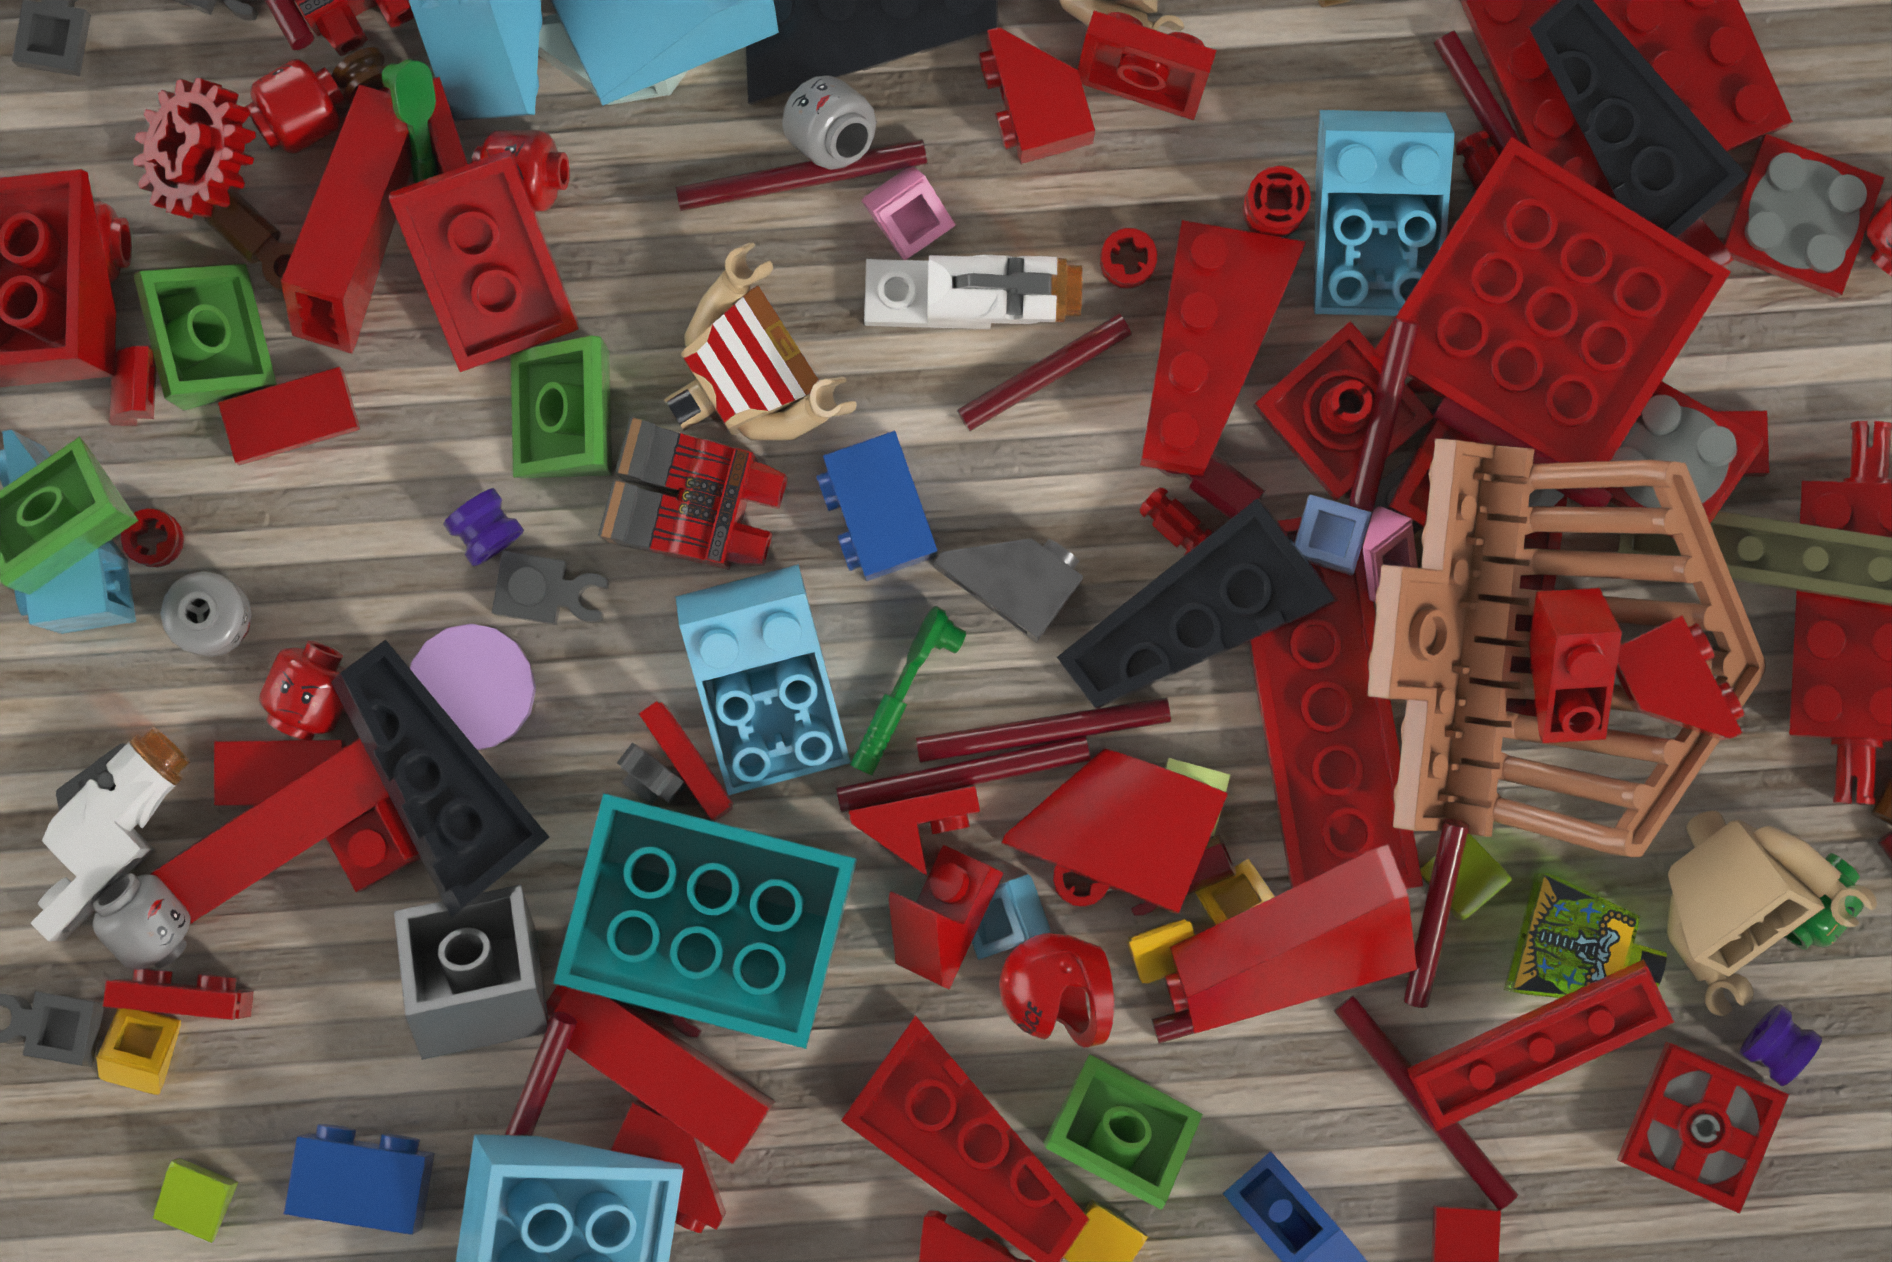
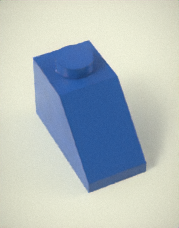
[1222,1151,1368,1262]

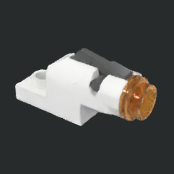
[864,255,1083,329]
[31,727,190,941]

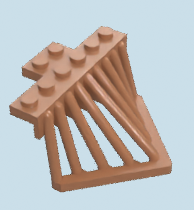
[1367,438,1766,857]

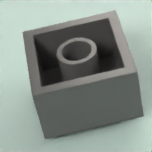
[394,884,549,1060]

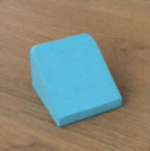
[972,874,1051,960]

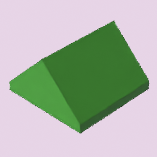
[133,264,277,411]
[510,336,612,478]
[0,436,138,595]
[1043,1054,1203,1210]

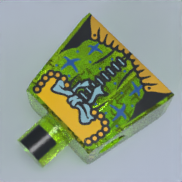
[1503,873,1667,998]

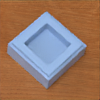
[1295,494,1372,576]

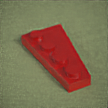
[1140,220,1306,477]

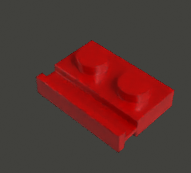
[103,968,254,1020]

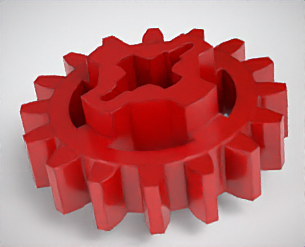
[133,78,256,219]

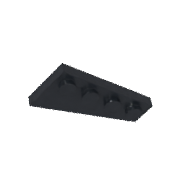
[746,0,999,105]
[1528,0,1748,238]
[1057,499,1339,708]
[331,639,550,917]

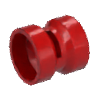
[1242,166,1311,238]

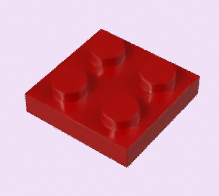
[1078,10,1217,121]

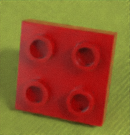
[1253,321,1433,502]

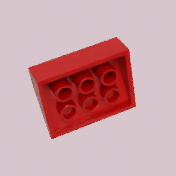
[0,169,116,387]

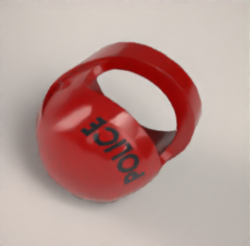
[999,933,1114,1048]

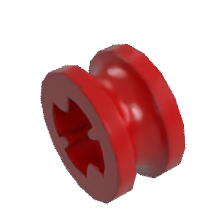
[1100,228,1157,289]
[120,508,184,568]
[1053,865,1109,906]

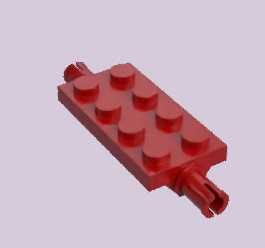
[1789,421,1892,805]

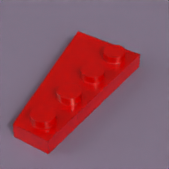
[841,1015,1090,1262]

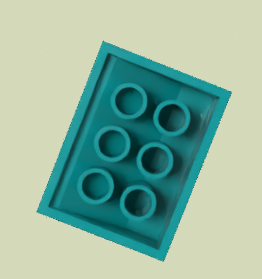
[553,793,857,1049]

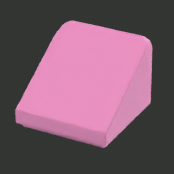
[862,167,956,260]
[1363,506,1418,602]

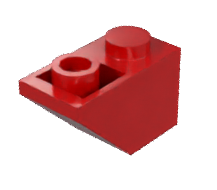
[978,27,1095,164]
[1529,588,1622,743]
[1615,615,1744,740]
[611,1100,726,1233]

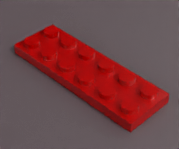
[1248,517,1423,889]

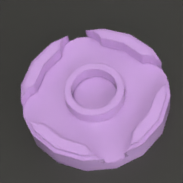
[410,624,536,751]

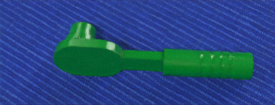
[382,59,438,183]
[850,606,966,776]

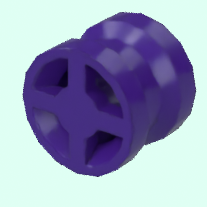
[443,488,524,567]
[1740,1004,1822,1087]

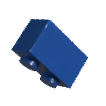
[816,431,938,581]
[284,1124,435,1235]

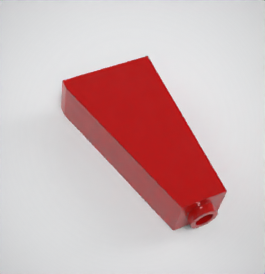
[281,84,412,354]
[1164,845,1417,1034]
[546,985,775,1164]

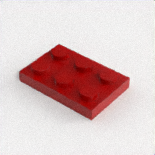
[389,149,579,372]

